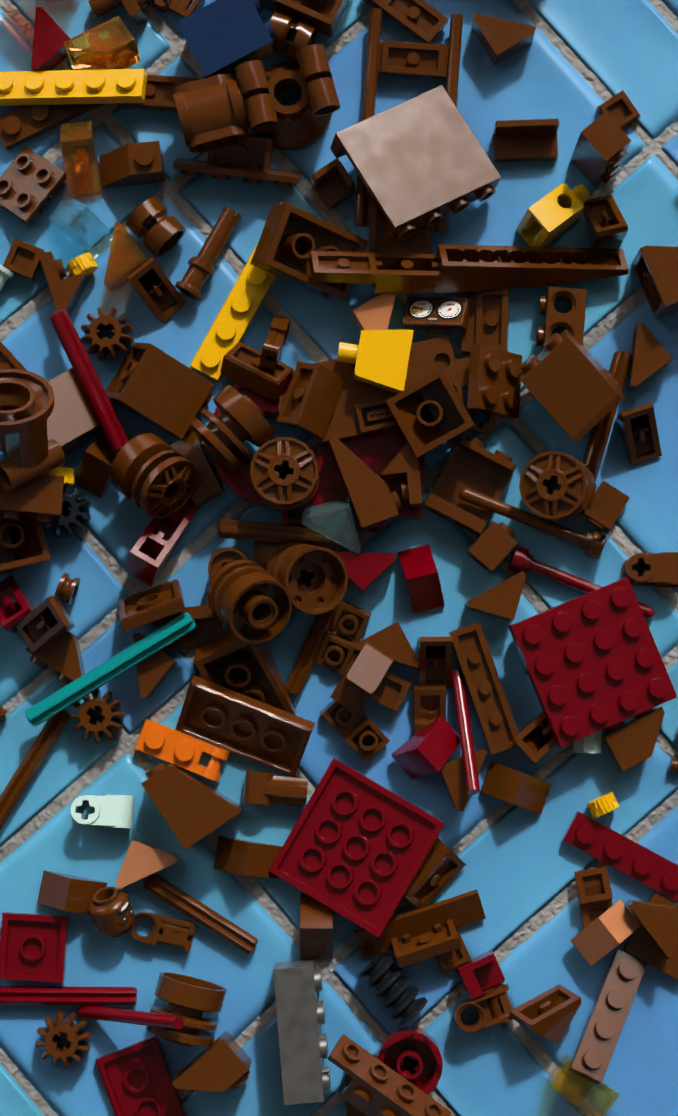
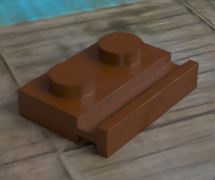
[461,289,510,354]

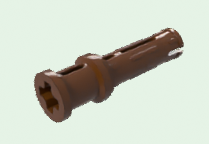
[175,207,242,300]

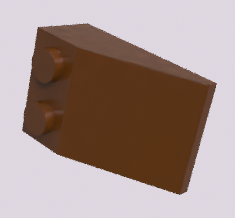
[251,203,368,301]
[194,631,296,715]

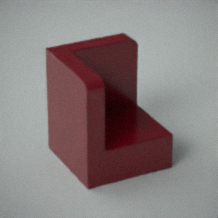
[457,950,505,1000]

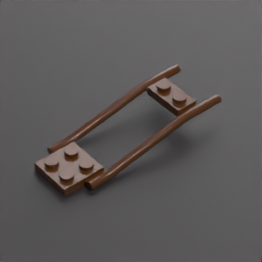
[354,8,463,254]

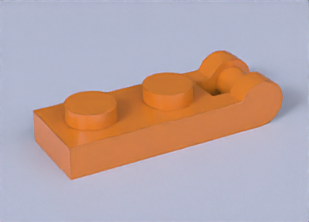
[134,719,230,782]

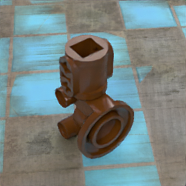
[173,44,341,153]
[0,369,65,491]

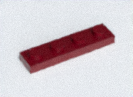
[562,811,678,902]

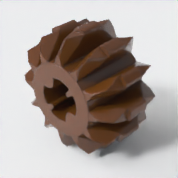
[80,307,134,361]
[70,688,125,743]
[36,1011,92,1068]

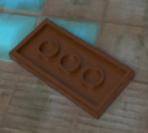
[175,675,315,777]

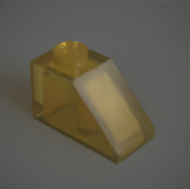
[547,1054,619,1116]

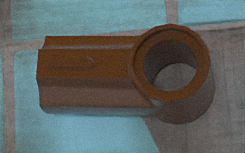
[243,770,308,807]

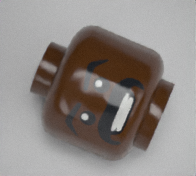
[88,887,135,937]

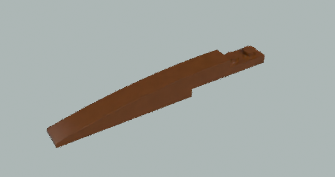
[309,244,629,293]

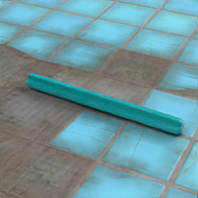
[25,612,196,726]

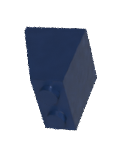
[176,0,278,80]

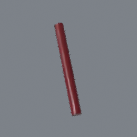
[451,670,480,795]
[78,1006,183,1030]

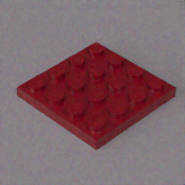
[508,577,677,747]
[269,758,446,938]

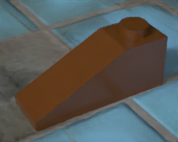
[328,436,402,532]

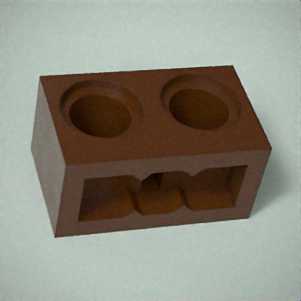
[536,286,587,352]

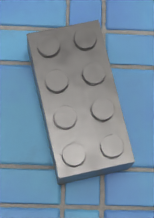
[273,959,331,1105]

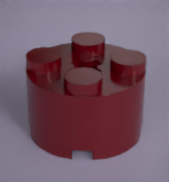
[376,1027,443,1095]

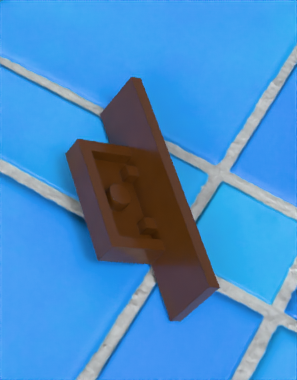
[173,134,301,187]
[353,889,486,968]
[328,1034,452,1116]

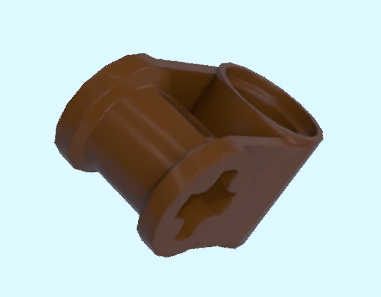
[621,552,678,587]
[453,984,513,1033]

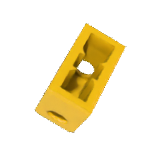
[516,183,590,247]
[337,330,414,394]

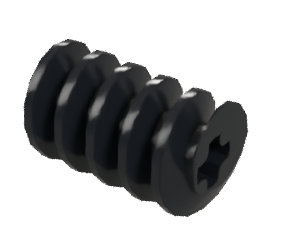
[357,955,427,1028]

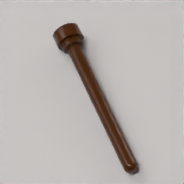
[458,488,607,560]

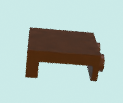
[423,436,516,537]

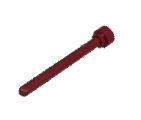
[507,545,655,619]

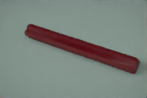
[50,310,129,455]
[0,986,137,1006]

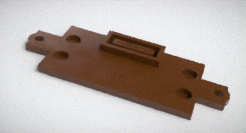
[278,335,470,445]

